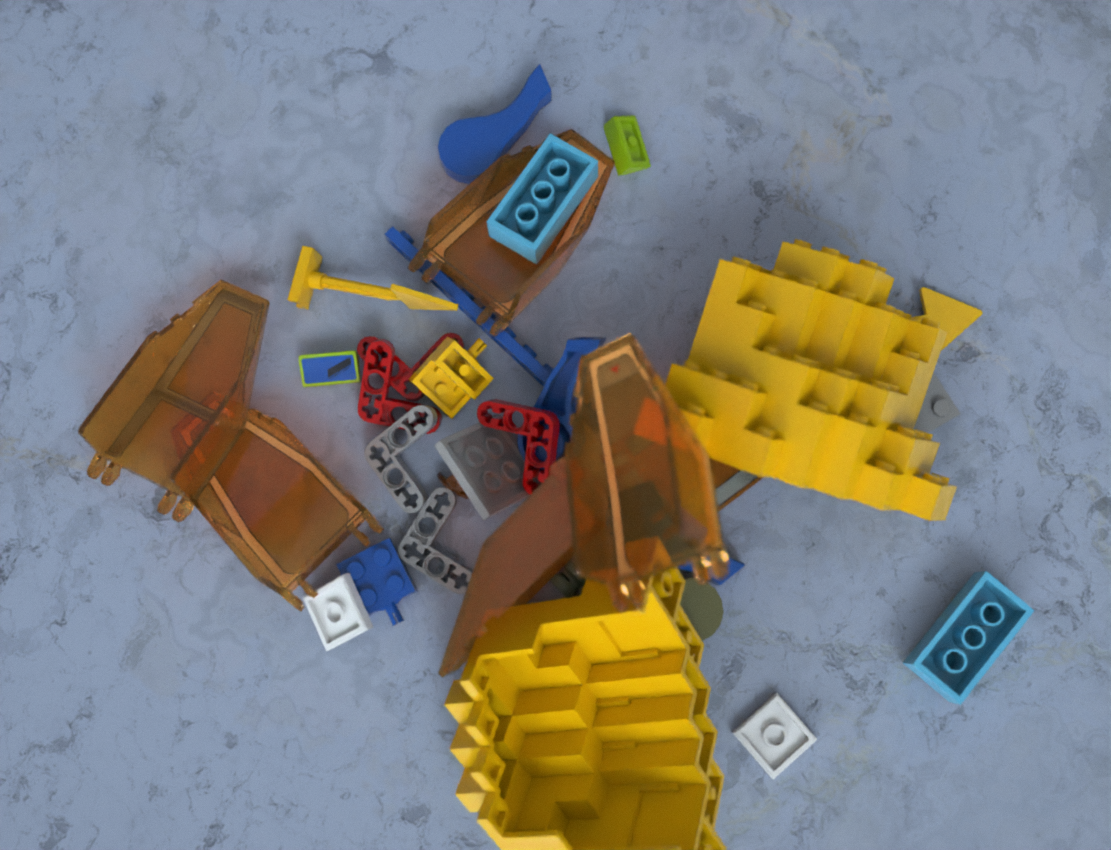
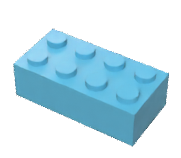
[486,133,598,265]
[903,571,1035,705]

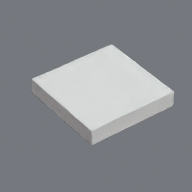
[303,573,374,651]
[732,692,818,780]

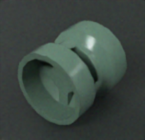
[550,560,587,598]

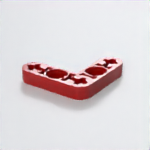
[357,333,465,402]
[358,339,442,434]
[477,399,560,496]

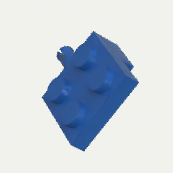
[336,538,417,626]

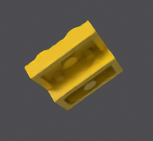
[408,337,494,419]

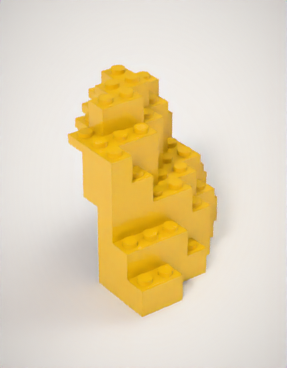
[635,239,957,521]
[444,540,727,850]

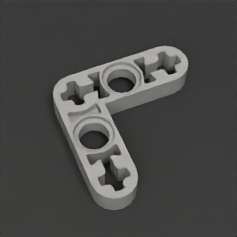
[364,405,438,513]
[398,487,475,595]

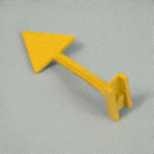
[287,246,458,311]
[910,287,983,351]

